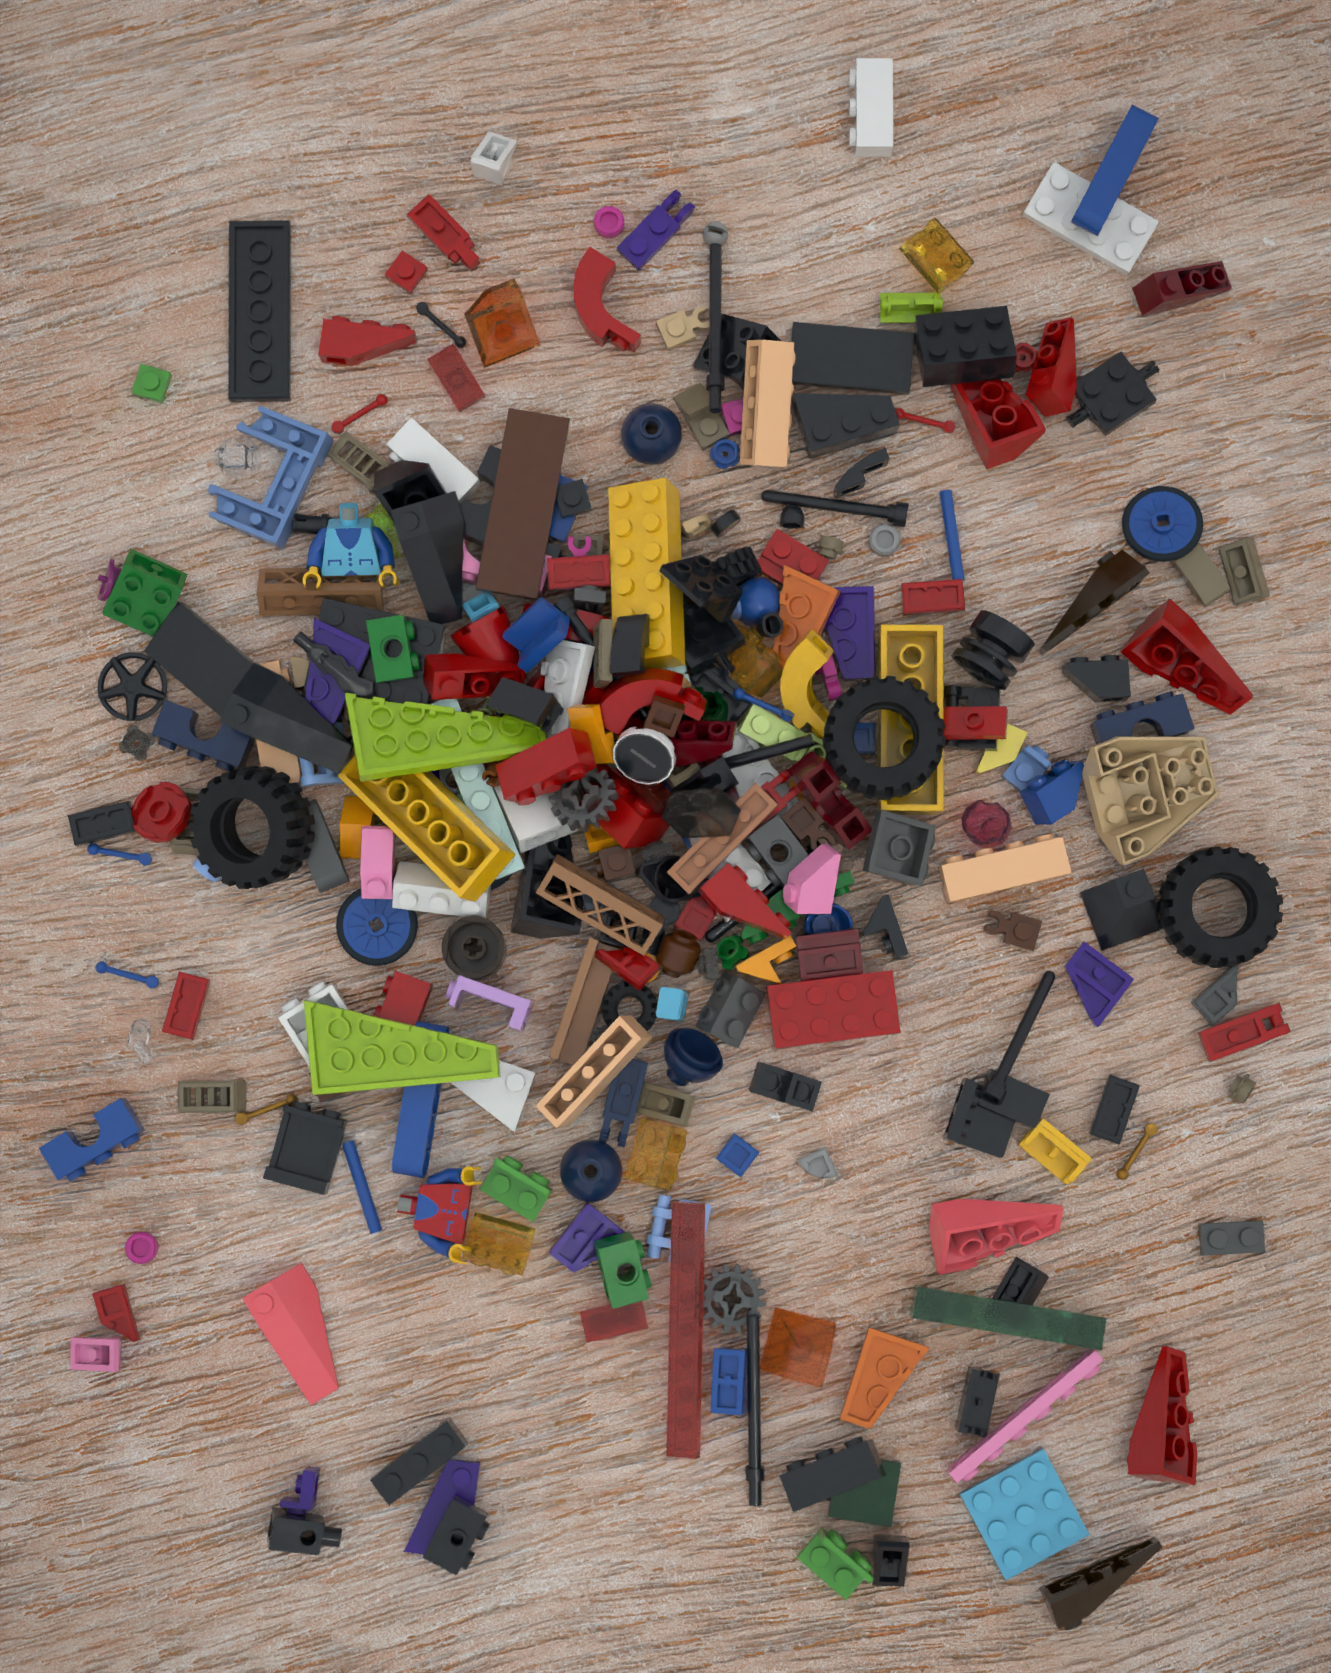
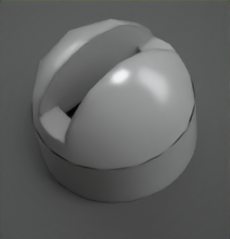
[703,221,728,246]

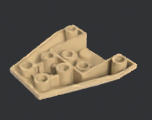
[1082,736,1219,865]

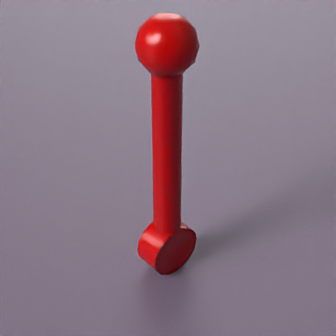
[331,394,388,434]
[895,408,955,434]

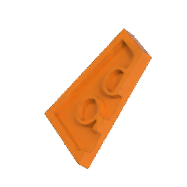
[772,565,841,668]

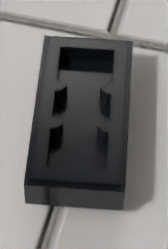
[68,801,136,846]
[1088,1075,1140,1145]

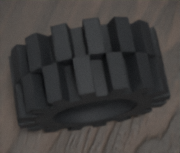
[712,547,762,586]
[602,981,657,1031]

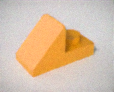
[735,935,796,985]

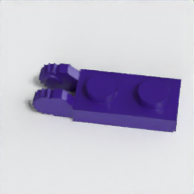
[617,190,695,271]

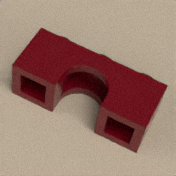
[787,751,872,850]

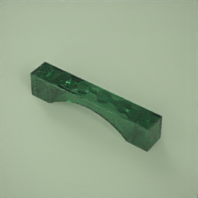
[909,1284,1107,1350]

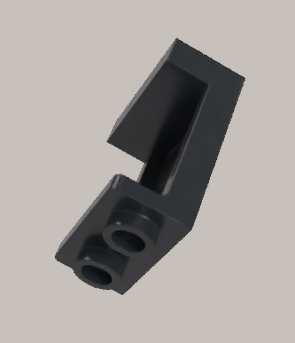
[263,1100,348,1195]

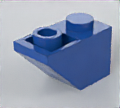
[1019,759,1084,825]

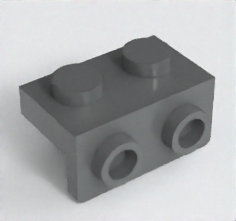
[696,972,766,1048]

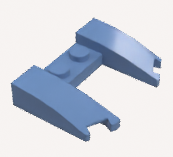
[208,406,334,550]

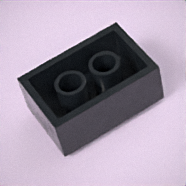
[914,305,1017,387]

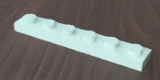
[430,699,525,880]

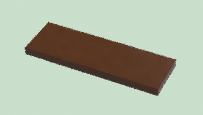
[476,408,570,600]

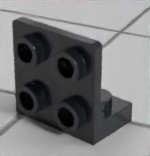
[694,314,781,390]
[659,555,743,623]
[943,1078,1015,1158]

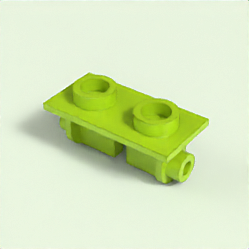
[880,293,943,323]

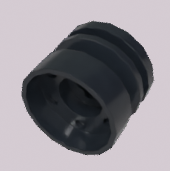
[951,610,1035,690]

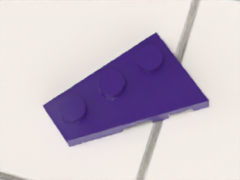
[825,586,876,680]
[305,618,370,726]
[404,1458,480,1554]

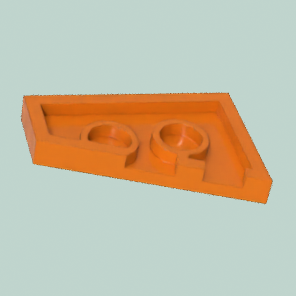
[839,1327,929,1429]

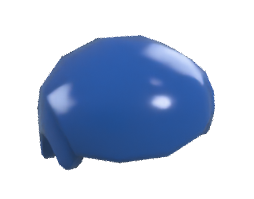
[738,577,780,627]
[803,903,853,934]

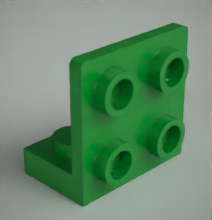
[102,548,188,637]

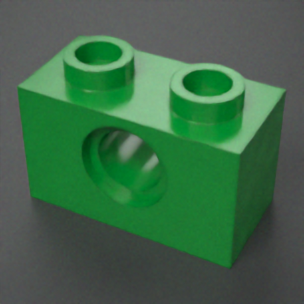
[366,615,420,684]
[593,1231,652,1309]

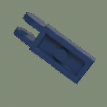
[599,1059,648,1148]

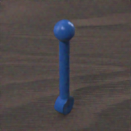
[733,688,794,722]
[87,843,152,865]
[96,961,159,988]

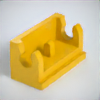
[1018,1118,1092,1185]

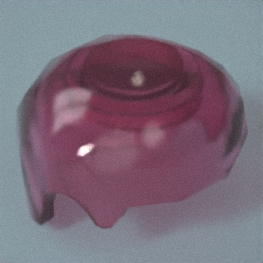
[961,800,1012,848]

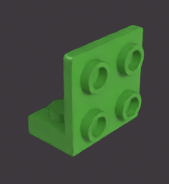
[479,1155,553,1222]
[797,1527,874,1600]

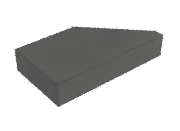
[1191,965,1238,1026]

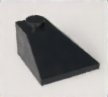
[374,460,447,522]
[1080,869,1160,951]

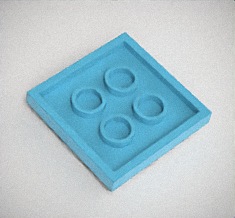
[959,1448,1090,1580]

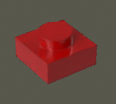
[385,250,428,295]

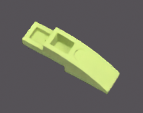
[737,704,849,790]

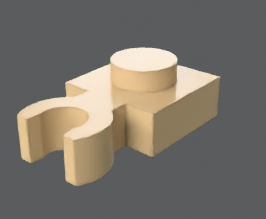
[656,306,709,351]

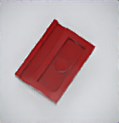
[757,529,829,586]

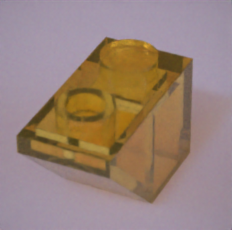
[729,624,783,698]

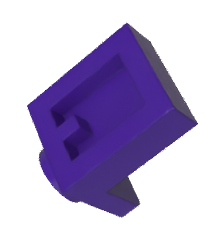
[280,1466,320,1515]

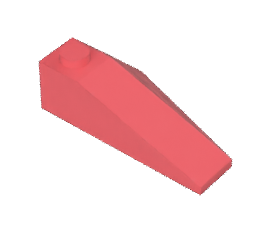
[929,1199,1064,1275]
[242,1263,339,1405]

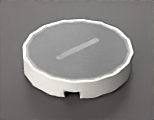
[613,727,676,784]

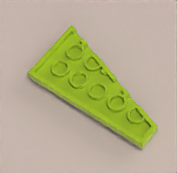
[345,693,546,782]
[304,1000,501,1095]

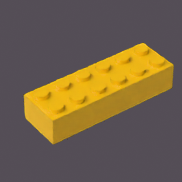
[608,477,685,669]
[878,624,944,815]
[338,755,516,902]

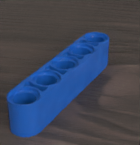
[1070,104,1159,236]
[392,1021,450,1178]

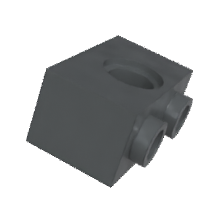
[745,815,809,889]

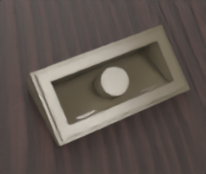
[1218,538,1270,606]

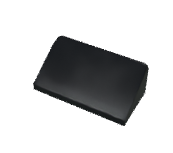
[985,1257,1048,1330]

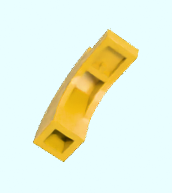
[780,629,834,739]

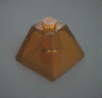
[464,279,541,368]
[760,1307,836,1388]

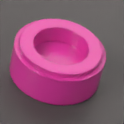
[594,206,624,239]
[125,1232,158,1264]

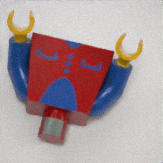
[397,1166,482,1265]

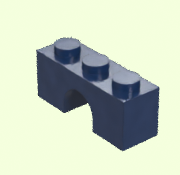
[1090,691,1195,744]
[152,700,255,772]

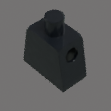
[267,1507,342,1555]

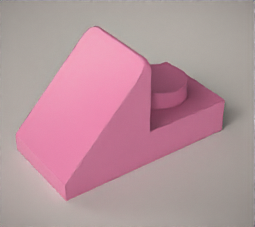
[70,1336,121,1372]

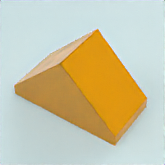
[339,796,375,859]

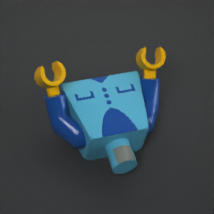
[302,503,399,590]

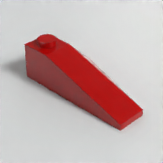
[950,379,1046,469]
[1120,598,1253,715]
[1127,1346,1197,1485]

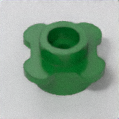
[715,935,749,970]

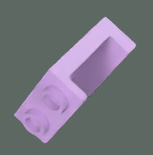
[446,975,534,1032]

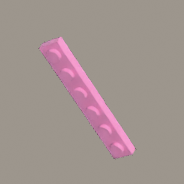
[946,1348,1103,1483]

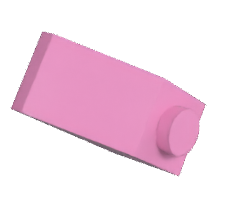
[360,826,396,899]
[783,844,841,914]

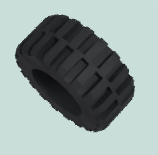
[823,676,946,800]
[189,766,315,889]
[1157,846,1283,968]

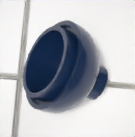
[621,403,682,465]
[664,1028,723,1086]
[560,1139,622,1202]

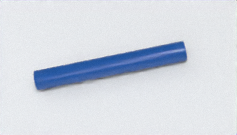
[939,490,965,581]
[342,1140,382,1234]

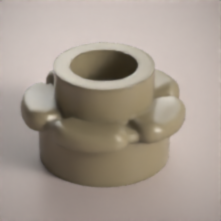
[815,535,844,559]
[1228,1074,1256,1104]

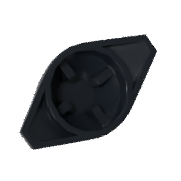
[636,855,708,902]

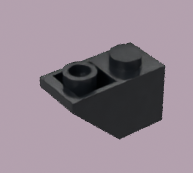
[1062,655,1131,702]

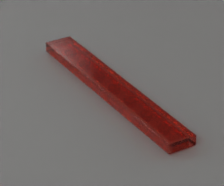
[666,1201,705,1459]

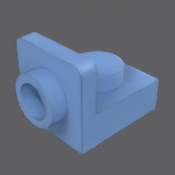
[1001,745,1052,791]

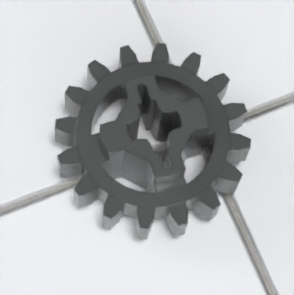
[548,768,619,832]
[698,1264,766,1333]

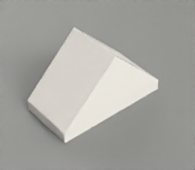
[470,131,517,185]

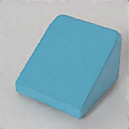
[462,592,500,623]
[656,987,689,1022]

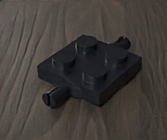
[1066,352,1160,436]
[683,594,746,676]

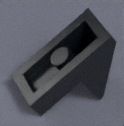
[861,895,909,959]

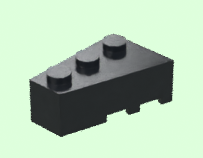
[791,393,900,460]

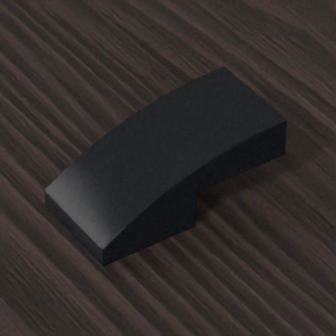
[833,447,890,499]
[610,614,649,676]
[749,1062,822,1112]

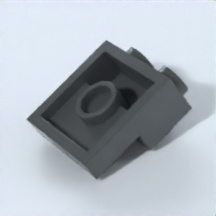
[862,810,936,886]

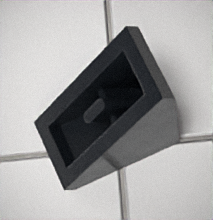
[872,1534,910,1587]

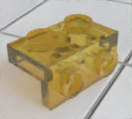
[899,217,974,294]
[624,1118,687,1191]
[462,1212,536,1275]

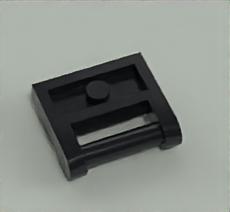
[944,685,1001,751]

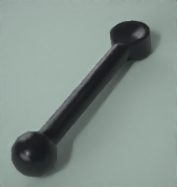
[416,302,466,348]

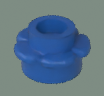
[710,439,740,469]

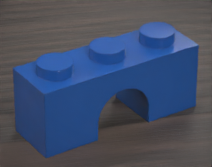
[39,1098,145,1182]

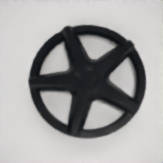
[98,652,167,721]

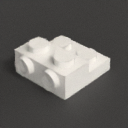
[278,981,349,1068]

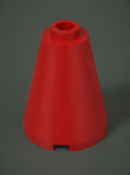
[449,605,527,679]

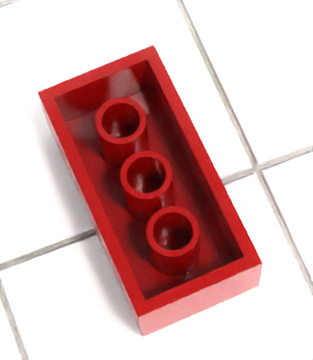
[766,970,901,1049]

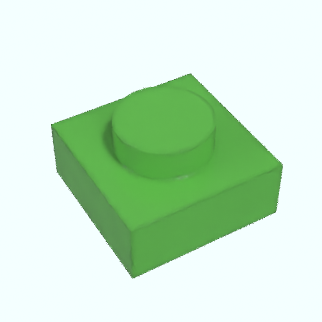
[132,364,172,404]

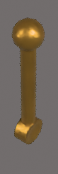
[235,1094,298,1125]
[1116,1123,1158,1180]

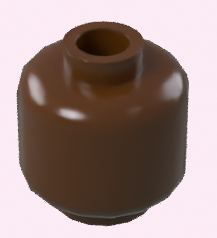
[656,929,701,978]

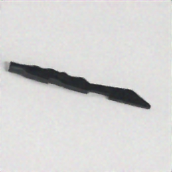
[293,631,377,699]

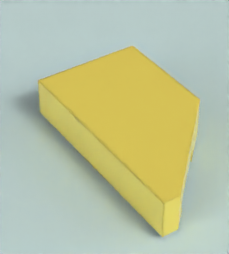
[975,723,1028,774]

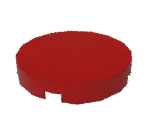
[131,781,192,843]

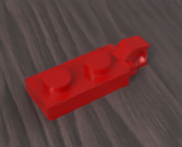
[407,194,480,271]

